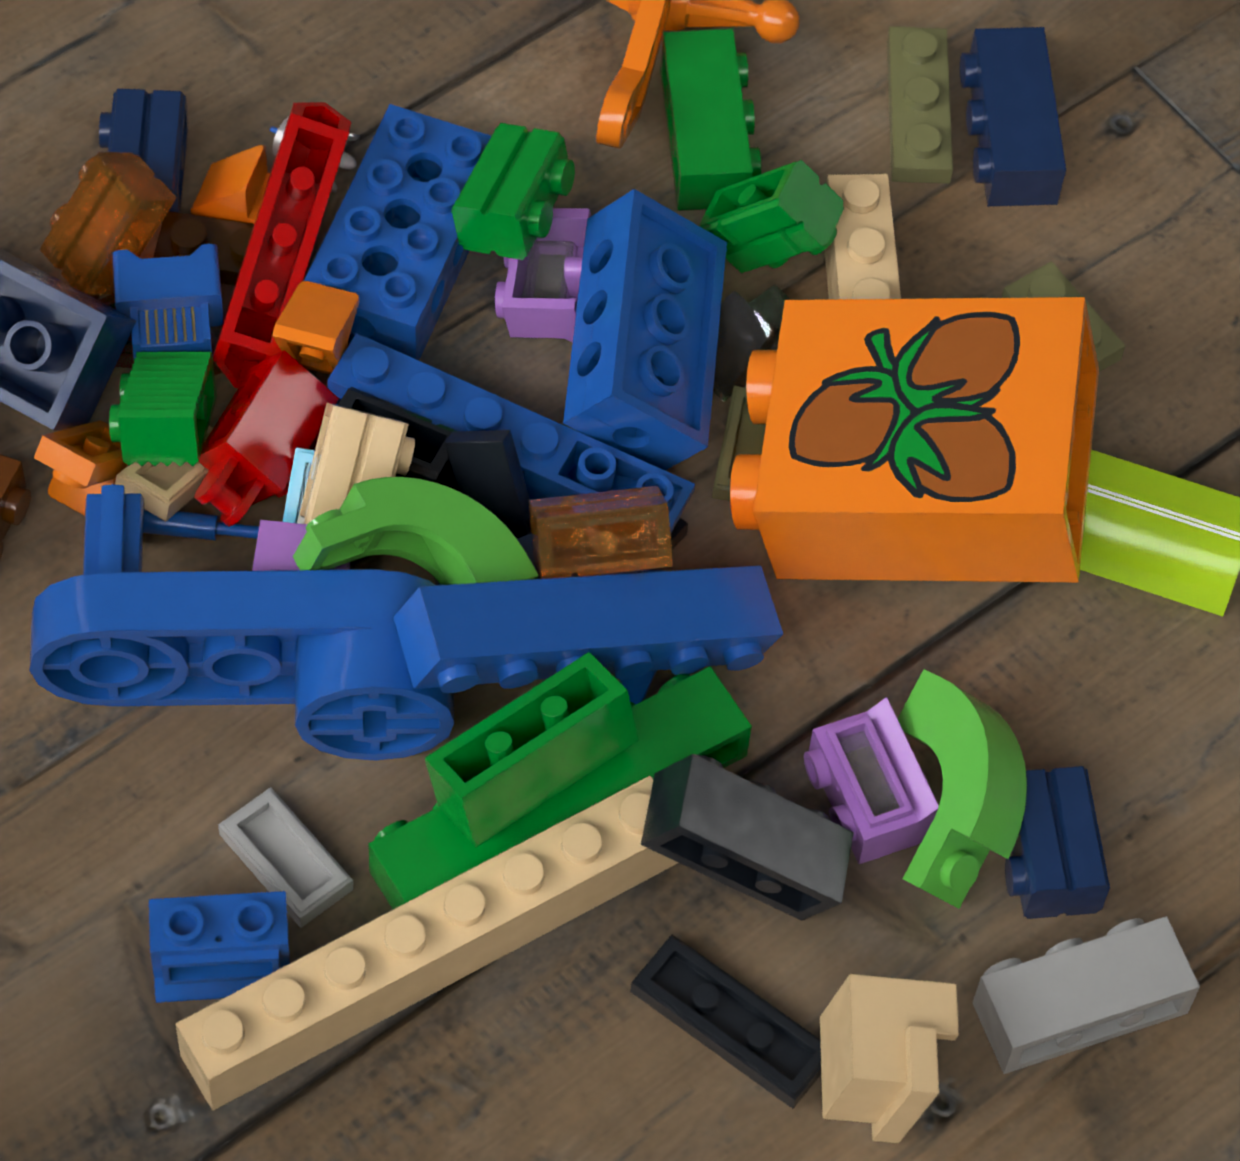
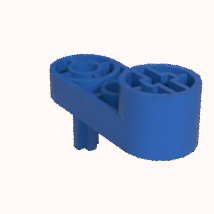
[29,484,455,761]

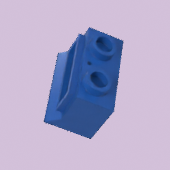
[149,891,290,1003]

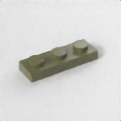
[887,26,953,184]

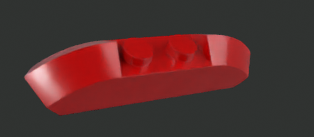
[213,102,352,389]

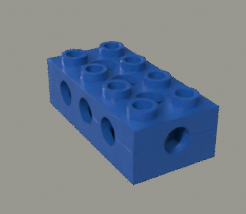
[304,104,491,360]
[563,189,727,471]

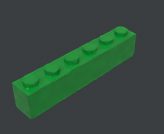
[368,666,752,910]

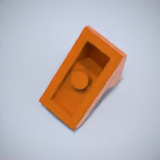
[191,145,270,224]
[272,281,360,375]
[34,420,128,516]

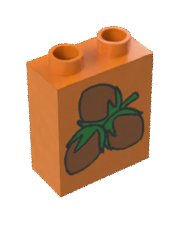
[730,297,1099,583]

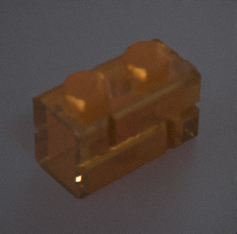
[39,152,177,295]
[529,486,673,579]

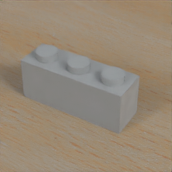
[972,916,1200,1074]

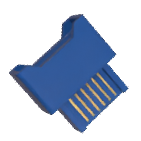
[112,244,224,358]

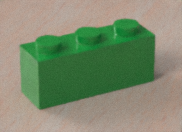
[660,29,761,211]
[424,652,639,848]

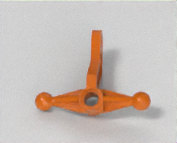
[596,0,800,149]

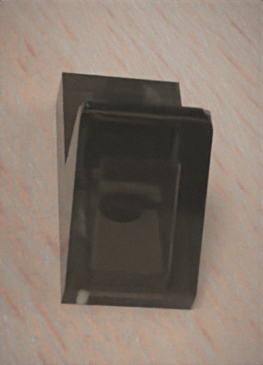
[713,284,791,402]

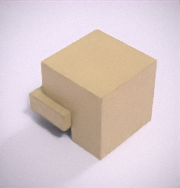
[820,974,959,1144]

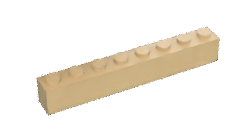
[176,776,678,1111]

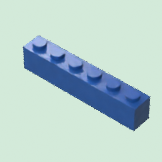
[393,565,783,693]

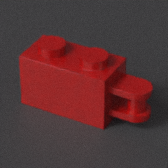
[194,350,339,527]

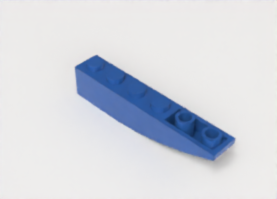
[327,333,696,539]

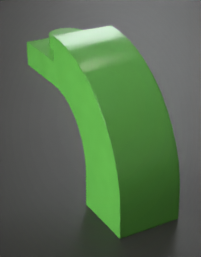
[292,477,539,585]
[898,669,1027,909]

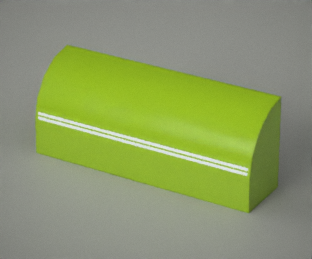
[1080,450,1240,617]

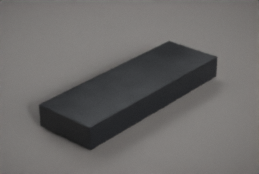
[630,934,821,1109]

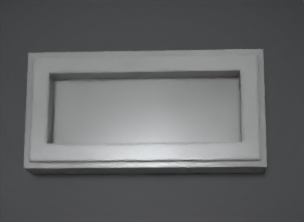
[218,787,353,928]

